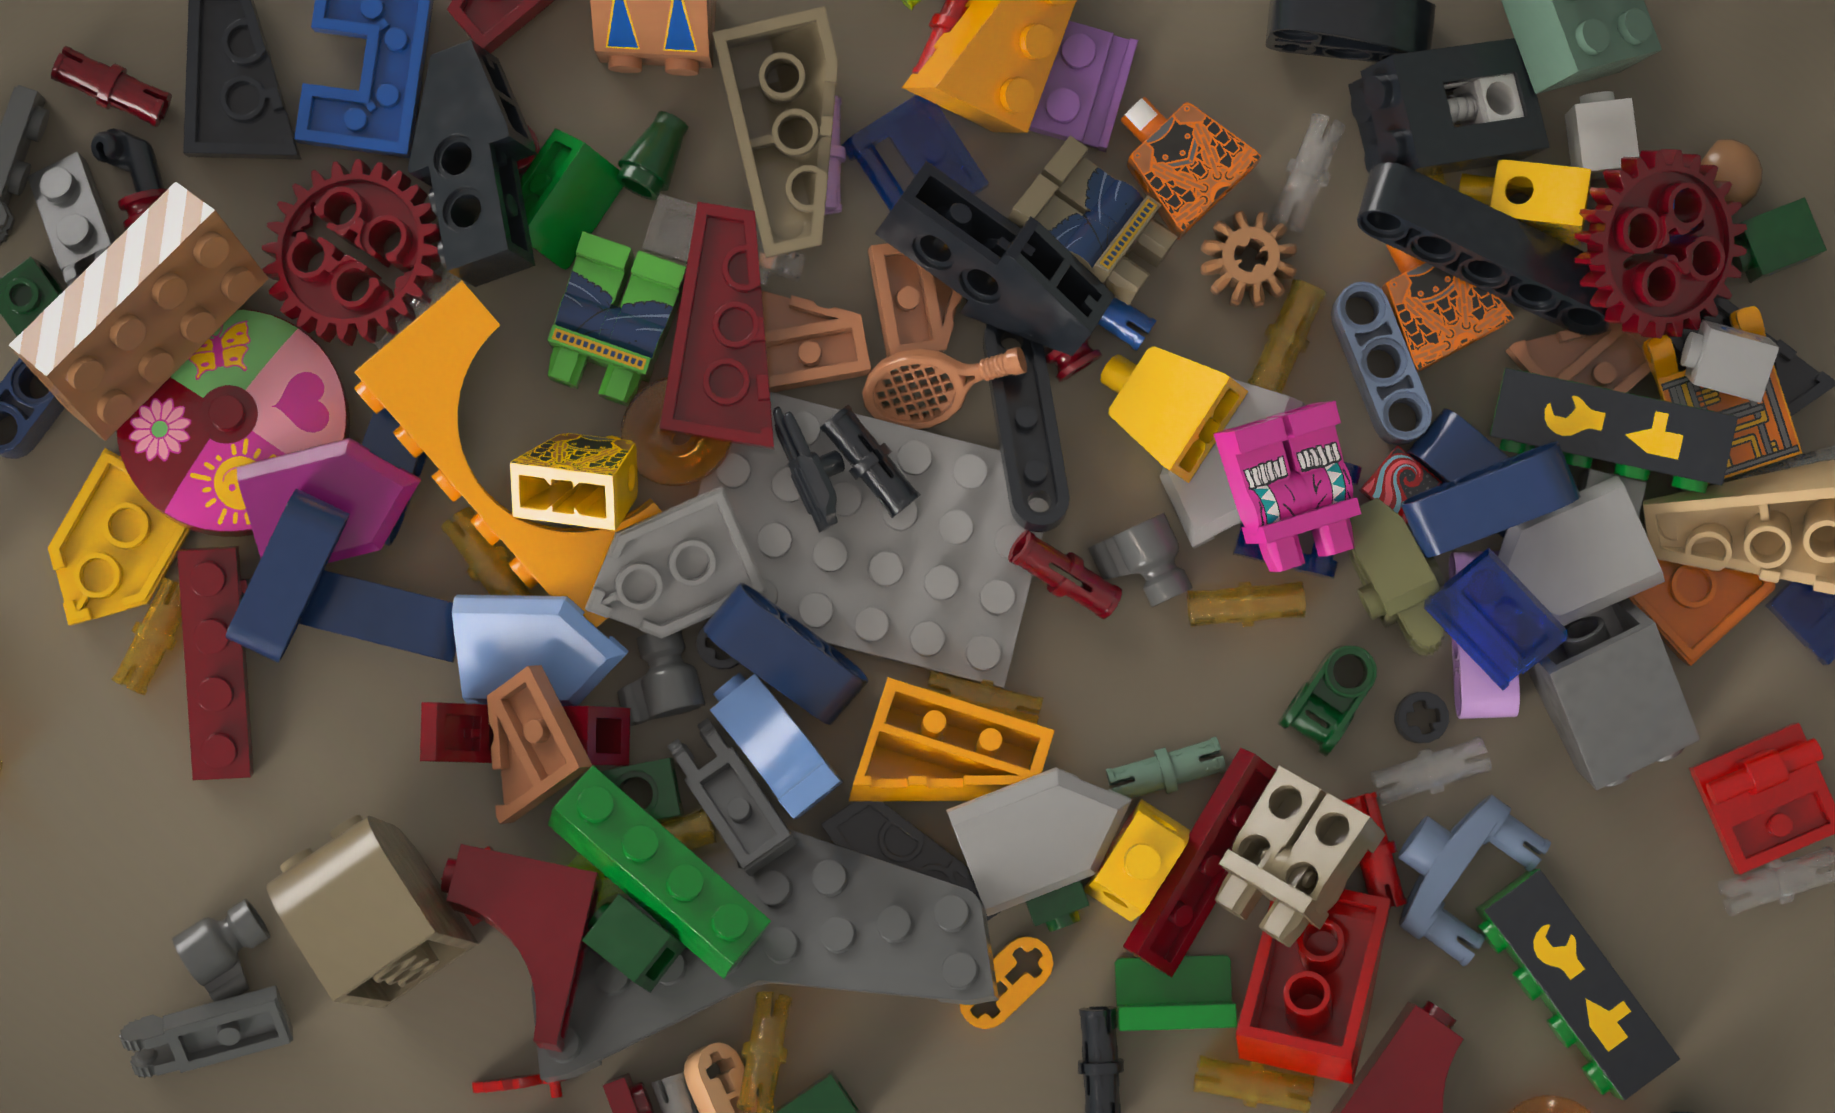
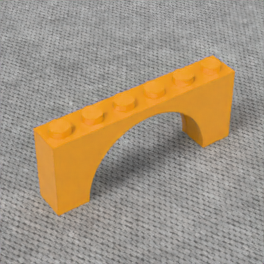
[354,280,662,628]

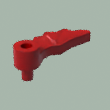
[472,1073,567,1098]

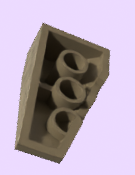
[712,6,838,258]

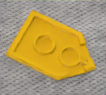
[48,448,191,626]

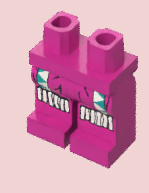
[1213,401,1361,572]

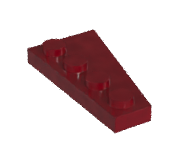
[659,202,774,450]

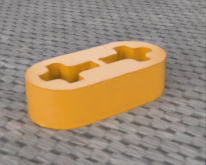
[960,936,1053,1029]

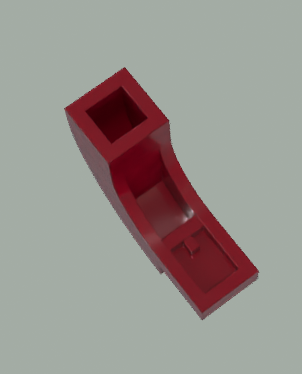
[420,702,631,766]

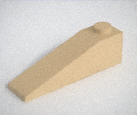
[1643,460,1835,595]

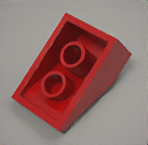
[1236,889,1391,1084]

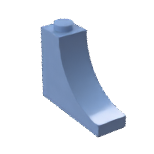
[710,673,843,819]

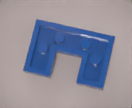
[294,0,434,158]

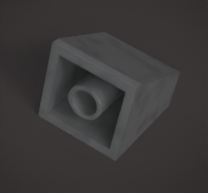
[1517,598,1700,790]

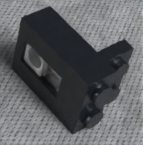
[1348,38,1550,176]

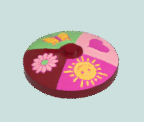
[116,309,350,537]

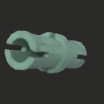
[1105,736,1227,799]

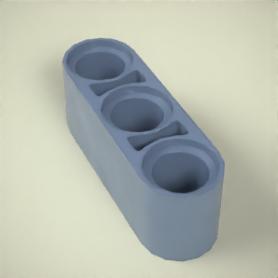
[1331,281,1432,446]

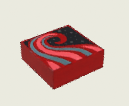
[1359,445,1441,524]

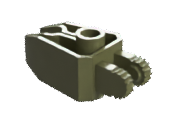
[1348,498,1446,657]

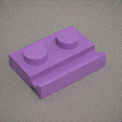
[1029,21,1138,152]

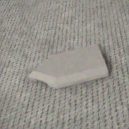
[1160,379,1305,549]
[1480,475,1665,628]
[585,486,768,638]
[946,767,1132,916]

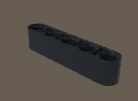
[1357,162,1610,336]

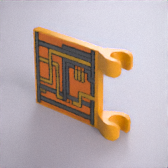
[1642,306,1802,484]

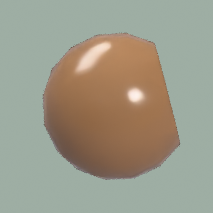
[1701,139,1763,207]

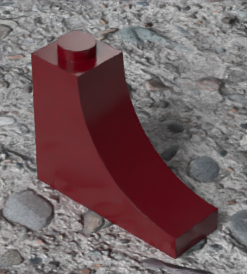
[441,844,602,1053]
[1331,1001,1464,1113]

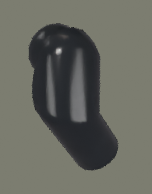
[91,128,165,193]

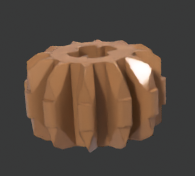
[1200,210,1297,308]

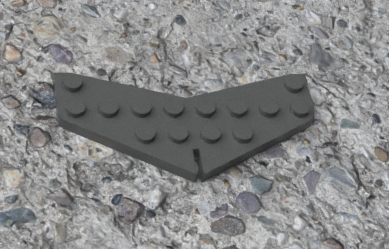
[531,829,999,1083]

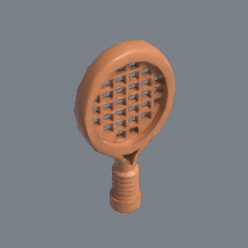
[862,347,1027,430]

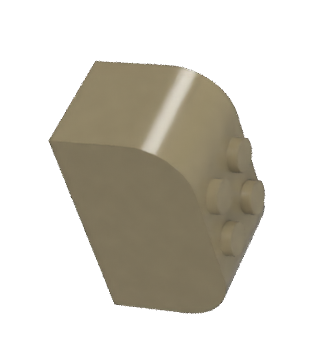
[267,815,479,1008]

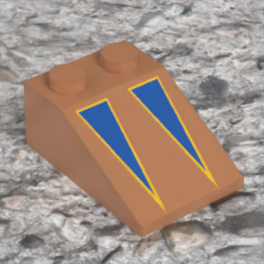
[590,0,716,76]

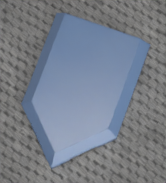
[452,595,629,706]

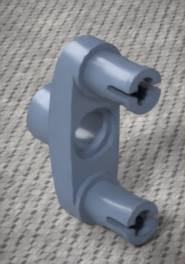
[1397,794,1551,967]

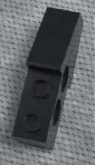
[408,40,537,287]
[875,161,1115,356]

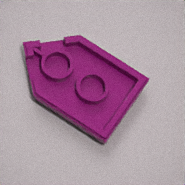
[236,438,421,563]

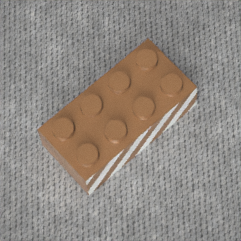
[8,182,269,441]

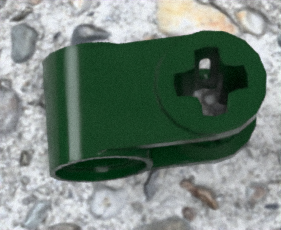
[1278,646,1377,757]

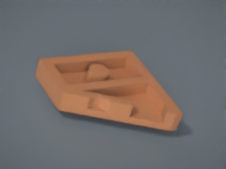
[868,243,962,357]
[762,291,871,392]
[1505,323,1651,393]
[487,665,592,824]

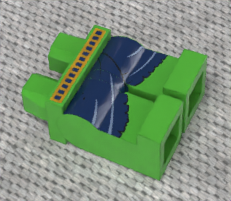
[547,231,687,407]

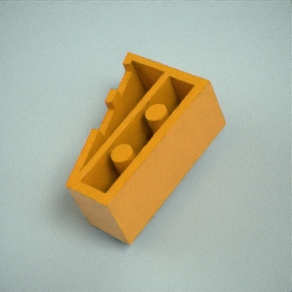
[902,0,1077,133]
[849,677,1055,801]

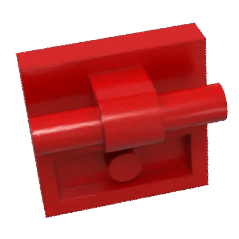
[1689,722,1835,875]

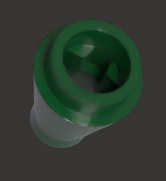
[616,111,688,200]

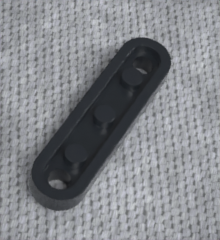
[983,324,1070,532]

